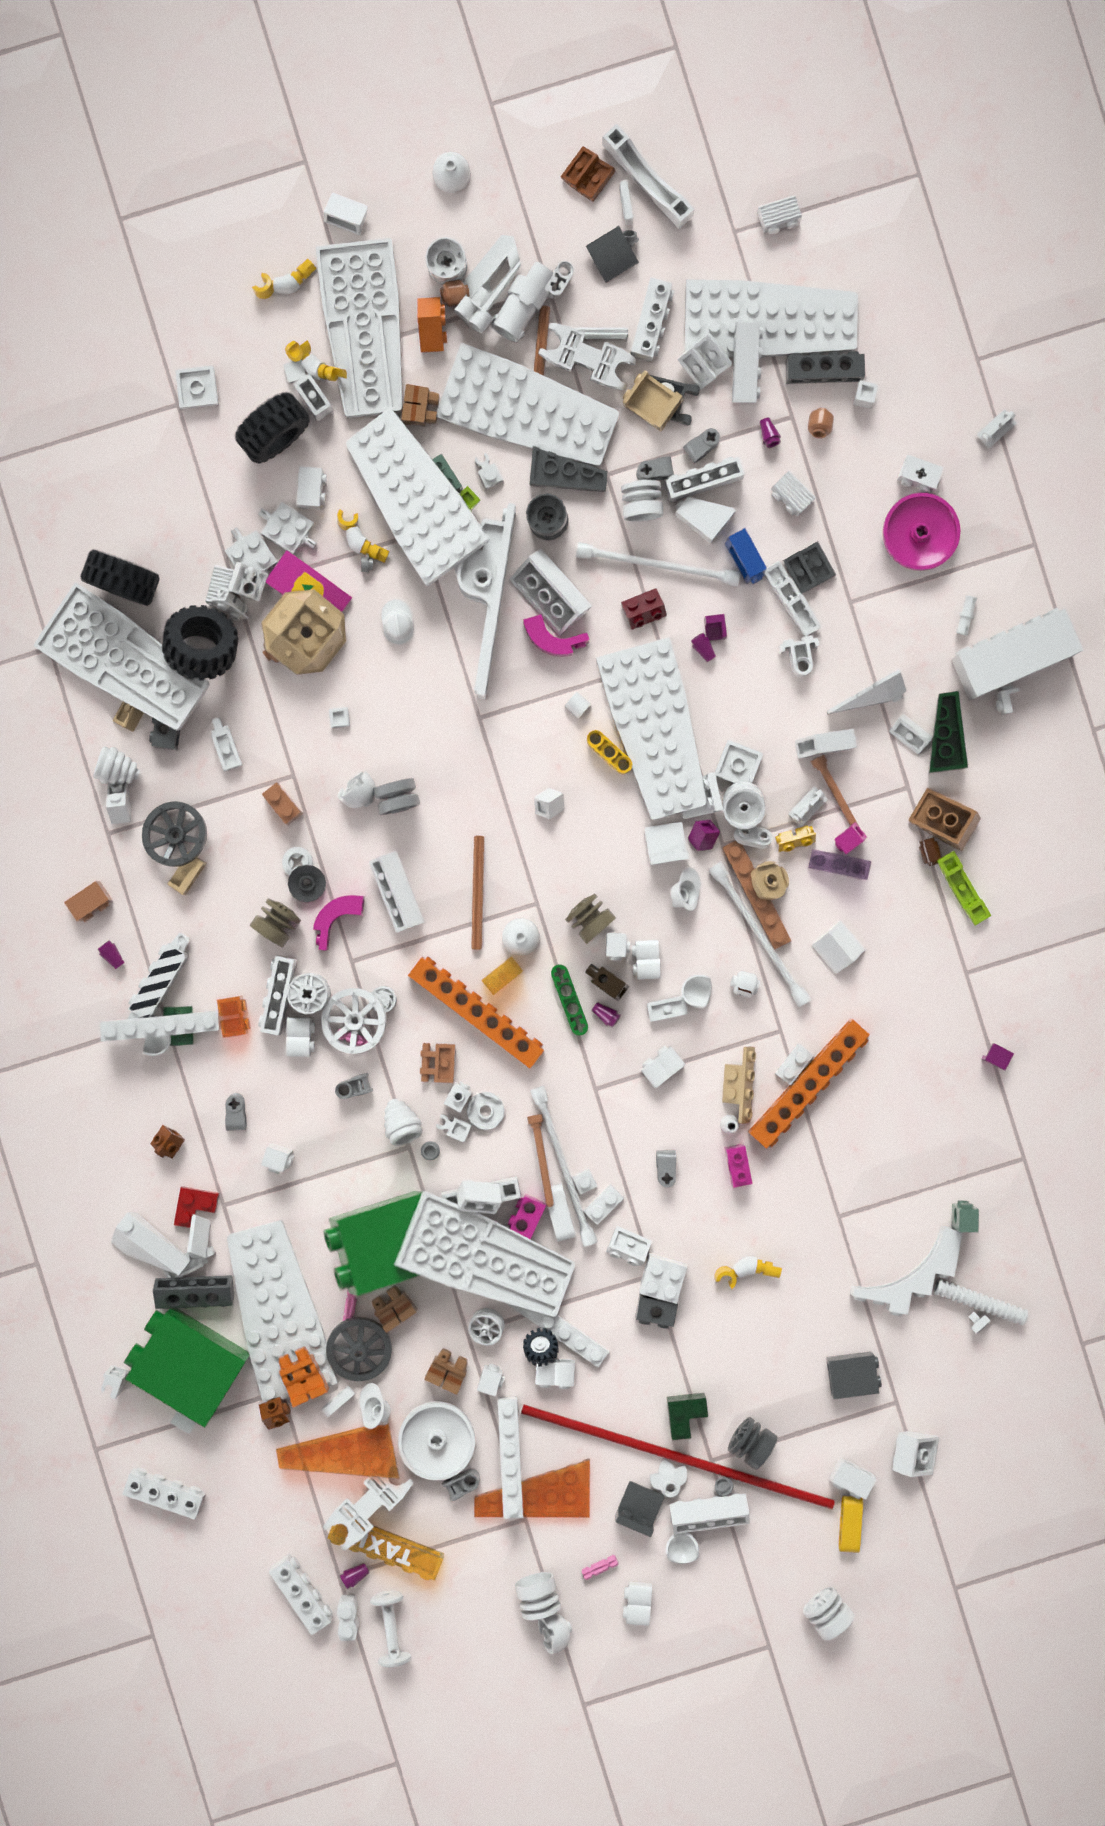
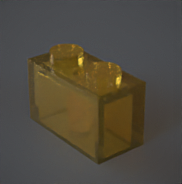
[481,956,524,995]

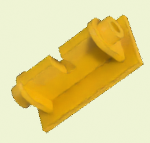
[775,825,816,852]

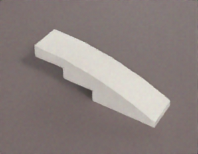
[764,561,821,637]

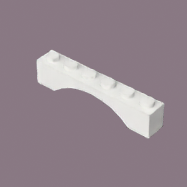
[602,123,695,229]
[99,1010,219,1042]
[498,1396,523,1519]

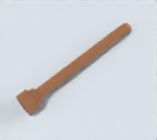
[811,754,859,826]
[527,1114,554,1207]

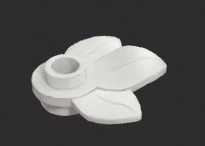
[649,1459,687,1498]

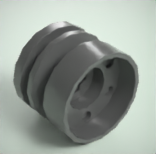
[526,493,569,541]
[728,1417,778,1470]

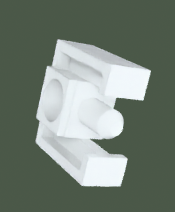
[228,562,268,601]

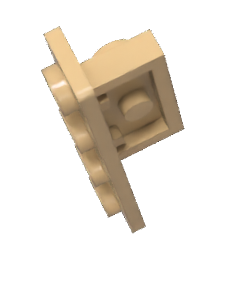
[722,1046,756,1124]

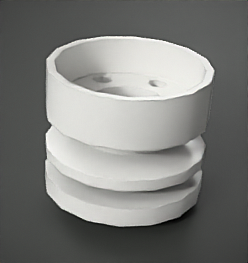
[425,237,468,285]
[621,480,664,522]
[287,973,331,1014]
[515,1572,561,1620]
[803,1586,855,1640]

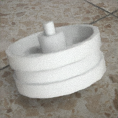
[468,1308,505,1346]

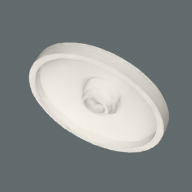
[398,1401,475,1480]

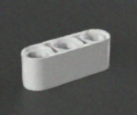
[543,1183,576,1242]

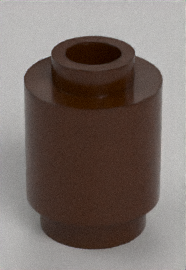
[919,837,942,867]

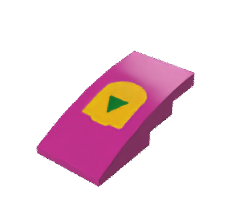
[265,550,352,612]

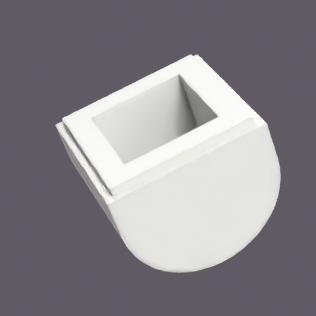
[564,692,591,719]

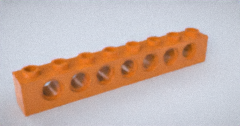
[408,956,544,1068]
[748,1018,870,1149]

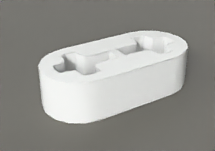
[321,1385,355,1417]

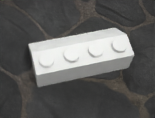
[509,549,592,636]

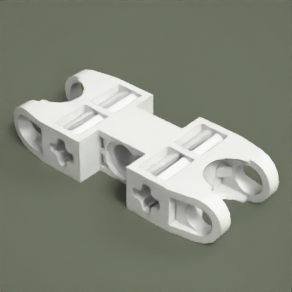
[538,323,637,390]
[323,1459,413,1551]

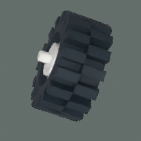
[523,1328,559,1367]

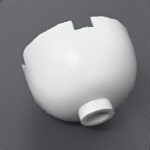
[432,151,471,193]
[337,771,376,808]
[502,918,540,956]
[538,1613,572,1654]

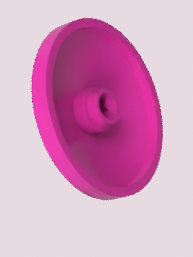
[882,493,961,571]

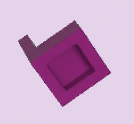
[704,614,727,641]
[688,820,720,851]
[981,1043,1014,1070]

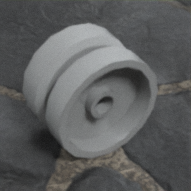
[373,778,421,815]

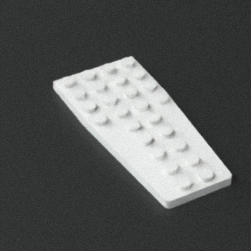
[315,238,403,418]
[684,279,858,359]
[436,343,619,467]
[346,409,490,587]
[33,582,210,731]
[596,637,707,820]
[394,1191,575,1317]
[227,1220,338,1403]

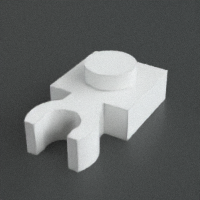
[475,452,503,490]
[436,1114,472,1143]

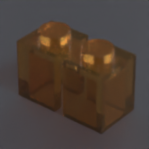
[217,996,251,1038]

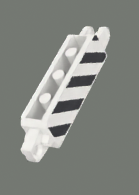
[128,933,190,1019]

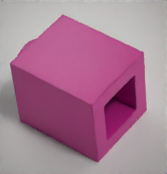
[834,822,867,854]

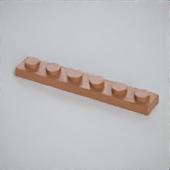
[722,841,791,950]

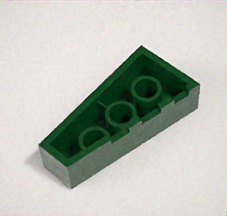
[928,691,968,774]

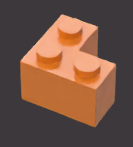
[417,297,447,352]

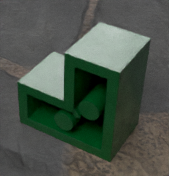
[666,1393,708,1441]

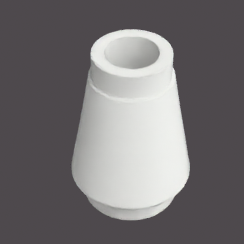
[720,1115,739,1134]

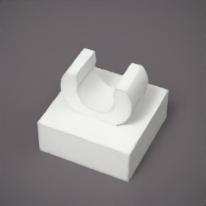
[969,1312,991,1334]

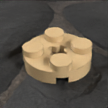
[751,861,789,900]

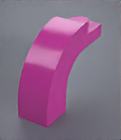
[523,614,589,657]
[313,895,365,950]

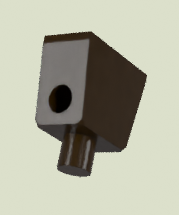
[585,964,630,1002]

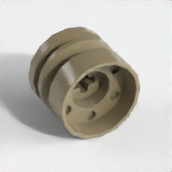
[565,893,616,944]
[250,898,302,948]

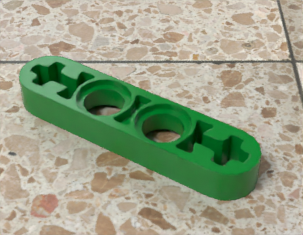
[551,964,588,1036]

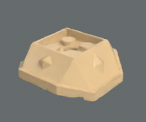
[261,590,346,675]

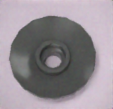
[288,865,326,902]

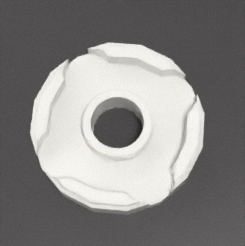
[466,1091,505,1130]

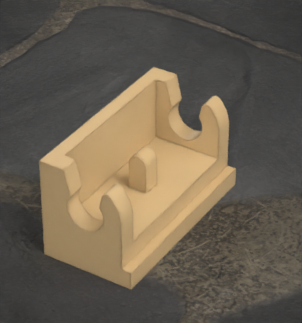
[168,852,207,895]

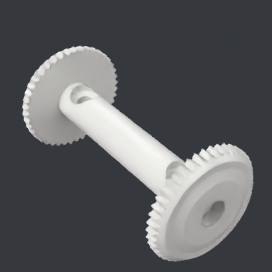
[370,1590,412,1668]

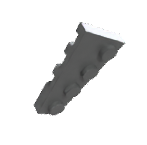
[530,446,608,492]

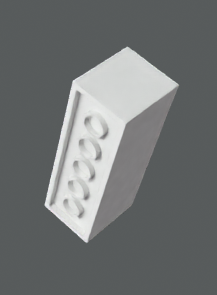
[951,607,1084,701]

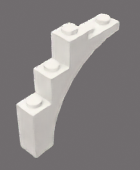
[850,1225,963,1317]

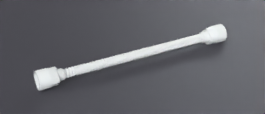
[576,542,740,587]
[708,861,811,1007]
[530,1085,598,1247]

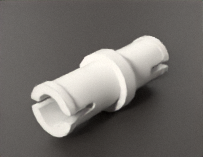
[956,595,978,636]

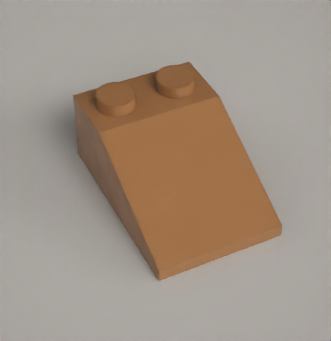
[908,788,981,851]

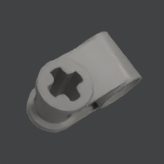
[683,428,720,463]
[636,457,674,480]
[335,1073,373,1099]
[225,1093,247,1131]
[656,1150,676,1188]
[442,1469,480,1501]

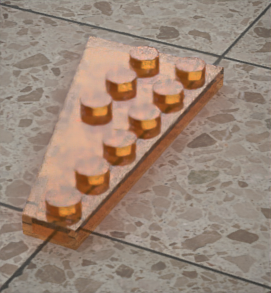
[276,1421,400,1479]
[474,1458,590,1518]

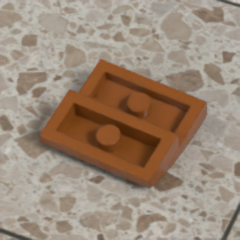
[560,146,616,202]

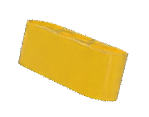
[586,730,632,775]
[839,1495,863,1553]

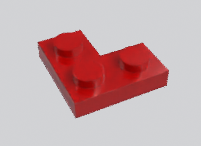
[174,1186,219,1228]

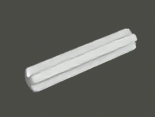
[573,328,628,339]

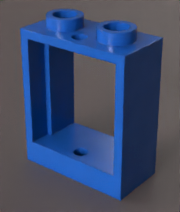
[725,528,767,584]

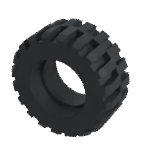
[235,392,310,464]
[80,549,160,606]
[162,605,238,680]

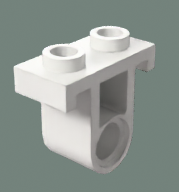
[778,636,819,677]

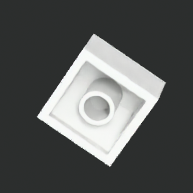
[892,1431,939,1477]

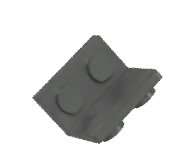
[615,1481,664,1537]

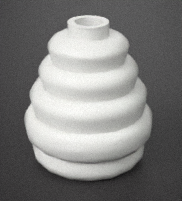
[93,746,140,785]
[384,1099,423,1146]

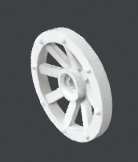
[321,988,387,1054]

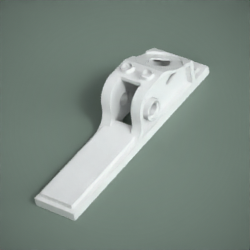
[454,503,516,700]

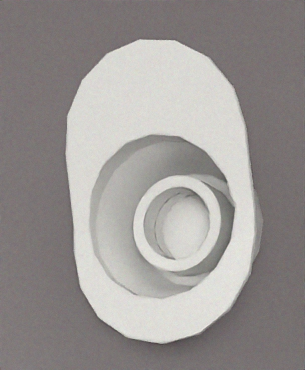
[381,599,414,645]
[670,867,701,911]
[359,1383,391,1429]

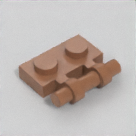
[419,1043,455,1083]

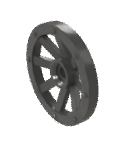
[142,801,207,867]
[326,1317,392,1381]

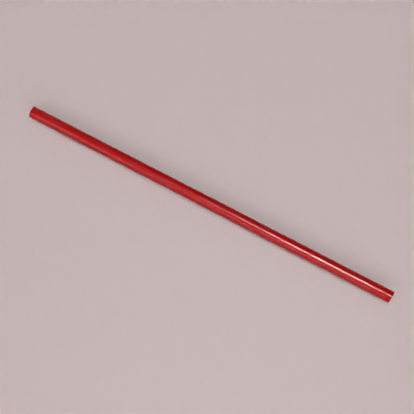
[521,1404,835,1509]

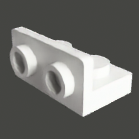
[606,1226,652,1266]

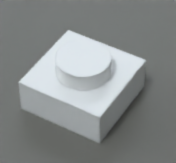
[572,1168,598,1195]

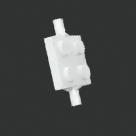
[258,502,317,555]
[224,527,278,587]

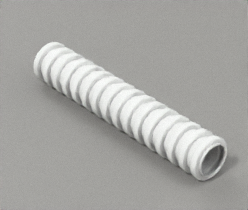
[934,1278,1028,1326]

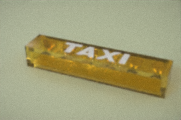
[327,1517,444,1580]

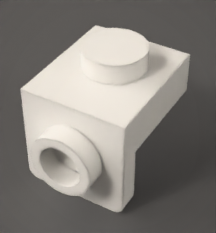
[996,685,1020,716]

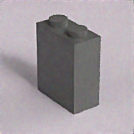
[826,1351,882,1399]

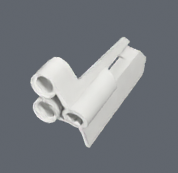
[453,235,521,333]

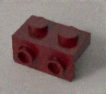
[621,588,667,630]

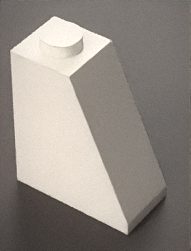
[675,497,736,544]
[795,729,857,759]

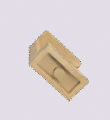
[622,371,684,432]

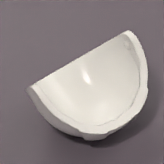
[681,975,712,1009]
[143,1035,171,1056]
[666,1533,700,1564]

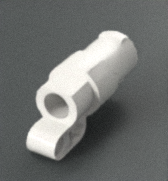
[491,261,574,342]

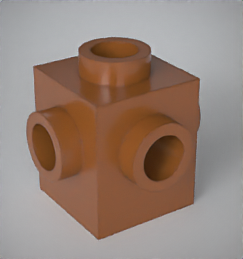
[150,1125,185,1159]
[259,1397,291,1430]

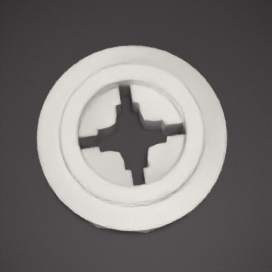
[282,847,313,875]

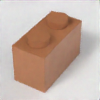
[262,782,303,825]
[64,881,112,922]

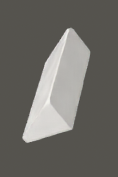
[889,714,932,755]
[187,1215,210,1258]

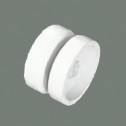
[722,782,766,829]

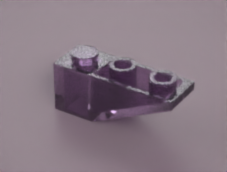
[808,849,871,880]

